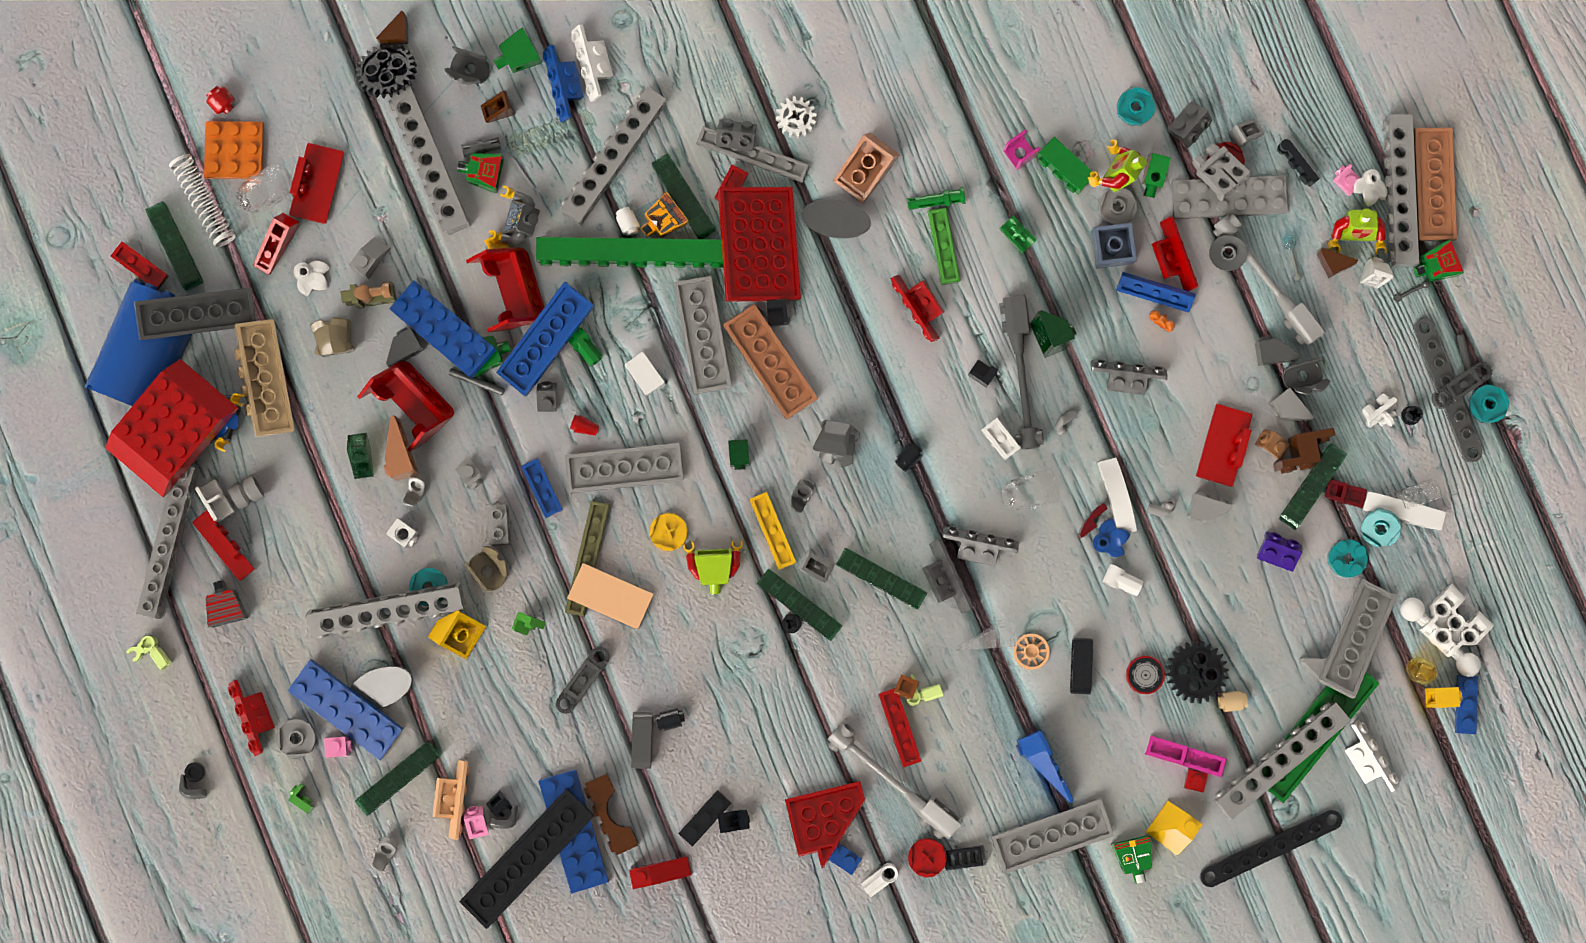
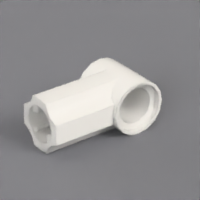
[1102,564,1144,596]
[861,863,898,897]

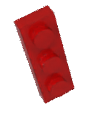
[110,241,169,291]

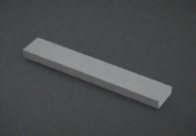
[696,126,809,183]

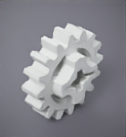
[776,96,817,138]

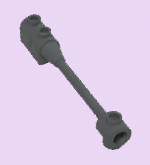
[999,294,1044,450]

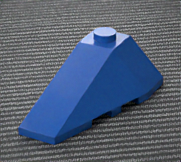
[1016,730,1074,803]

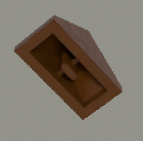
[376,10,408,45]
[481,91,514,123]
[1317,247,1358,278]

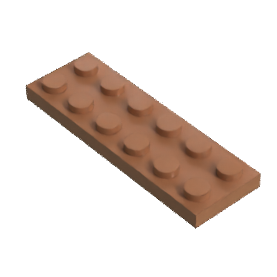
[1413,128,1457,241]
[723,304,818,420]

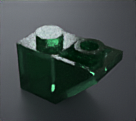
[347,433,374,479]

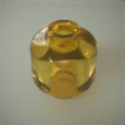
[1406,657,1437,685]

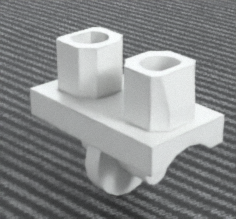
[1362,393,1398,428]

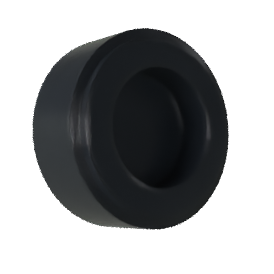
[184,762,206,782]

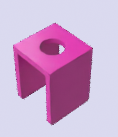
[1003,129,1040,170]

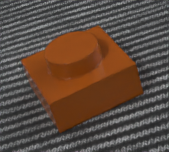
[894,674,919,701]

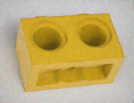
[1425,687,1462,708]

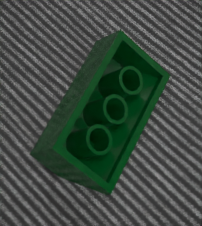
[1030,310,1076,358]

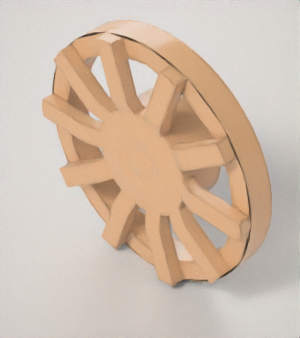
[1013,634,1050,670]

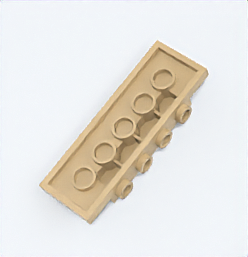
[234,319,295,437]

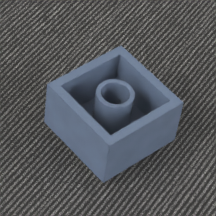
[1091,223,1137,269]

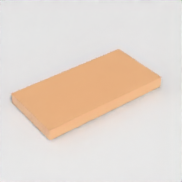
[567,563,653,629]

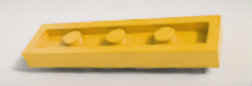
[749,492,796,570]

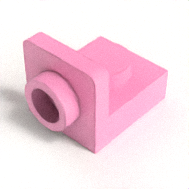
[1333,164,1360,196]
[324,736,353,758]
[464,806,489,839]

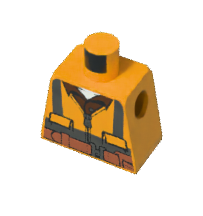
[640,192,688,238]

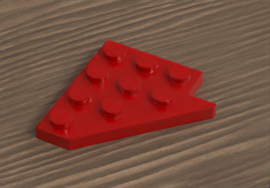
[785,781,865,868]

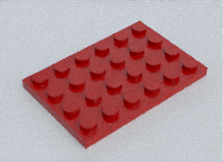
[718,187,801,302]

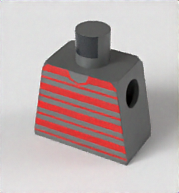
[206,580,248,628]

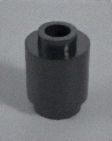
[894,443,923,472]
[656,708,685,731]

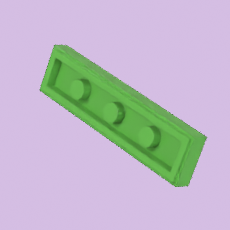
[927,207,960,285]

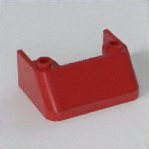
[466,247,545,333]
[357,361,454,452]

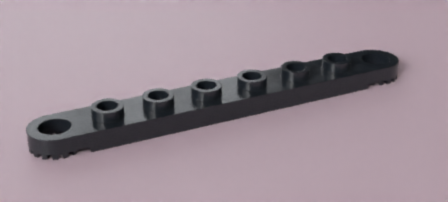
[1199,810,1342,887]

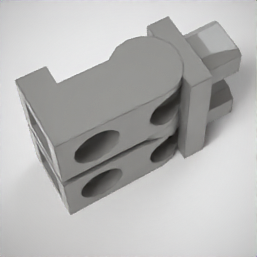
[1192,143,1251,202]

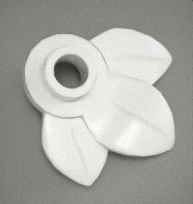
[1353,169,1388,207]
[293,261,329,296]

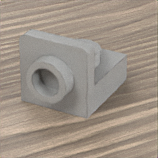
[455,459,484,489]

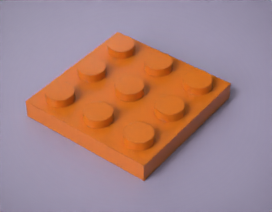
[204,121,264,179]

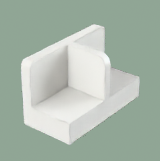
[625,352,665,395]
[981,418,1020,460]
[195,479,236,522]

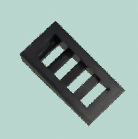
[945,845,986,871]

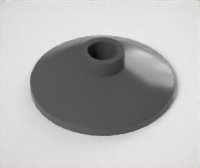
[1209,235,1248,271]

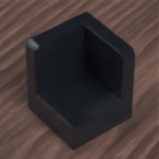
[767,299,788,326]
[968,360,999,388]

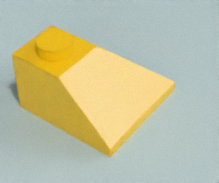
[428,610,486,659]
[1145,801,1203,855]

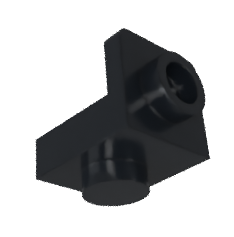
[717,810,750,833]

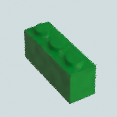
[1037,137,1092,195]

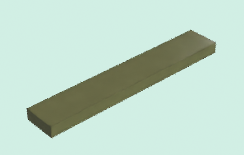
[565,500,610,617]

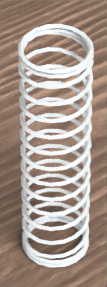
[169,154,236,247]

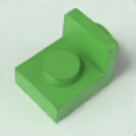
[512,612,546,635]
[288,784,315,814]

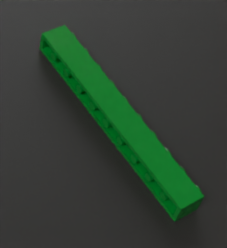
[536,237,723,269]

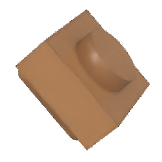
[1255,429,1290,460]

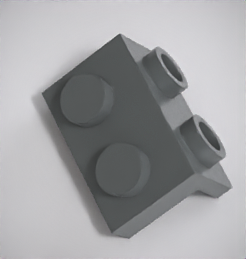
[1167,101,1212,148]
[715,119,757,151]

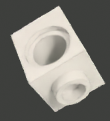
[386,518,419,549]

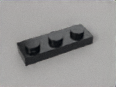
[678,790,732,847]

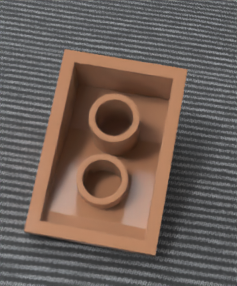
[833,133,900,203]
[384,415,419,481]

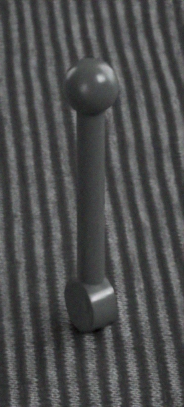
[1393,281,1430,302]

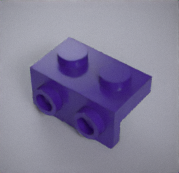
[1257,532,1302,572]

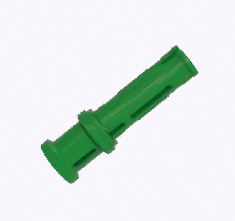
[907,187,966,210]

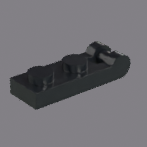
[1277,139,1320,187]

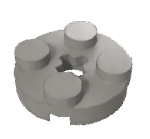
[1098,188,1137,225]
[276,719,316,758]

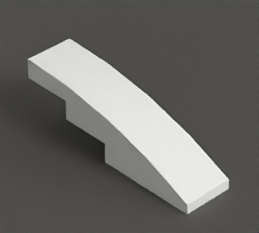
[1363,491,1447,531]

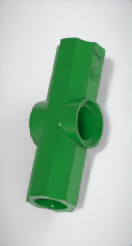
[568,327,603,367]

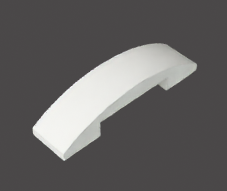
[1098,458,1137,533]

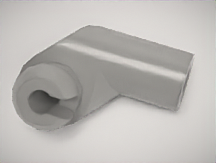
[1054,409,1077,436]
[1147,499,1176,517]

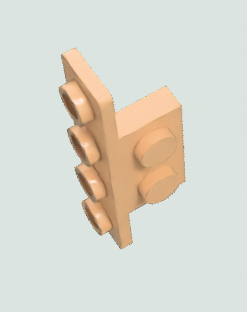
[432,760,469,840]

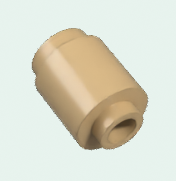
[1218,691,1248,712]

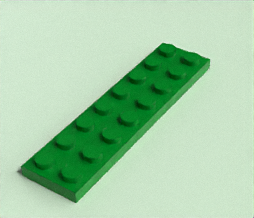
[1262,672,1380,803]

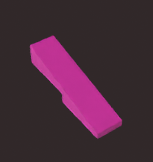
[1145,736,1227,778]

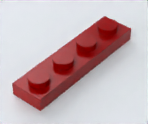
[878,688,922,768]

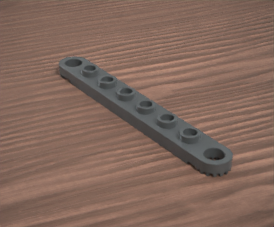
[1413,318,1482,463]

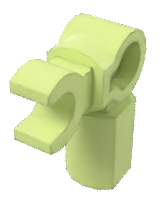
[126,636,172,670]
[906,674,943,706]

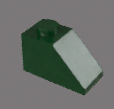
[728,439,749,470]

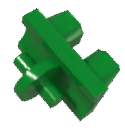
[999,215,1037,254]

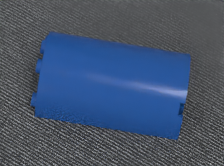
[85,279,192,406]

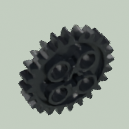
[355,43,417,99]
[1165,641,1229,704]

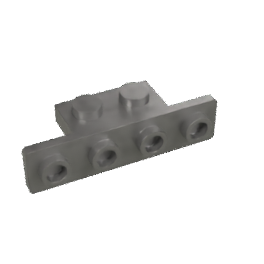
[1090,359,1168,395]
[942,526,1019,566]
[922,539,973,613]

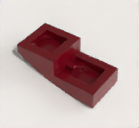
[1325,479,1367,509]
[1078,503,1108,539]

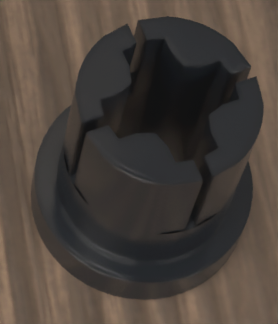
[1401,406,1423,425]
[782,614,801,634]

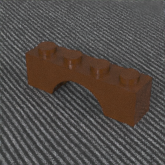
[584,773,639,855]

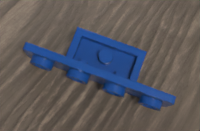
[543,45,584,122]

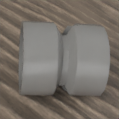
[228,475,265,510]

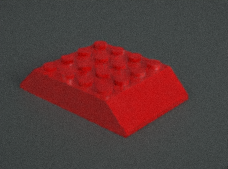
[105,359,239,497]

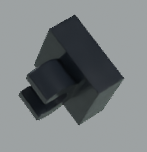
[486,790,512,817]

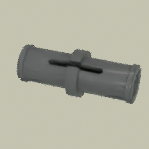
[461,137,501,157]

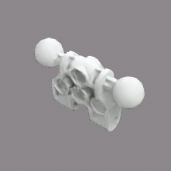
[1400,584,1494,677]

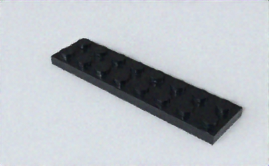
[459,788,595,929]

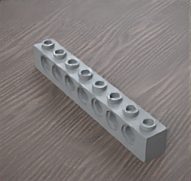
[388,85,470,235]
[561,87,667,226]
[1383,114,1419,267]
[136,467,200,619]
[306,582,465,638]
[1213,702,1351,820]

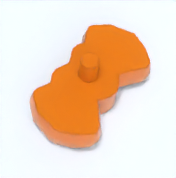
[1149,310,1175,332]

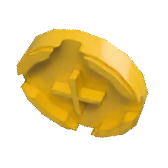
[649,513,688,551]

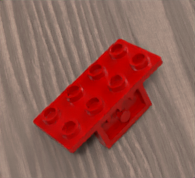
[289,143,344,224]
[1196,404,1253,487]

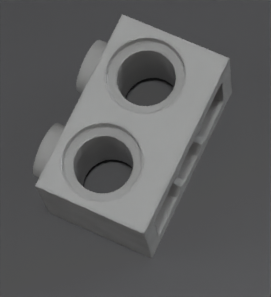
[487,505,511,546]

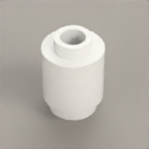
[616,207,640,237]

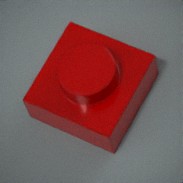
[1184,769,1208,793]

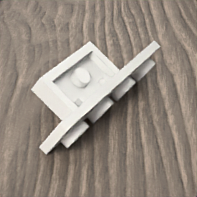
[572,25,613,102]
[1345,719,1399,792]

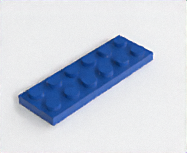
[389,281,496,379]
[496,282,595,396]
[288,659,404,760]
[538,769,609,894]

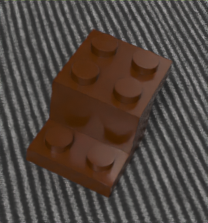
[1273,428,1335,474]

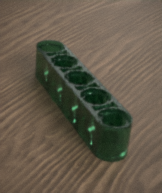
[651,153,716,239]
[145,201,204,291]
[1279,443,1347,530]
[836,548,927,610]
[756,568,843,641]
[355,741,441,816]

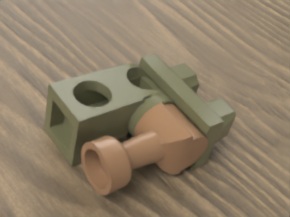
[340,281,396,309]

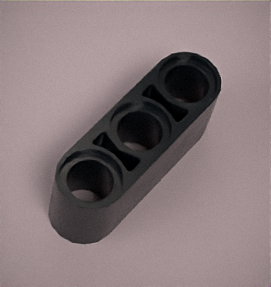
[1070,638,1093,695]

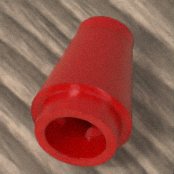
[570,415,599,436]

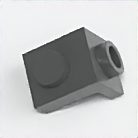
[536,381,557,412]

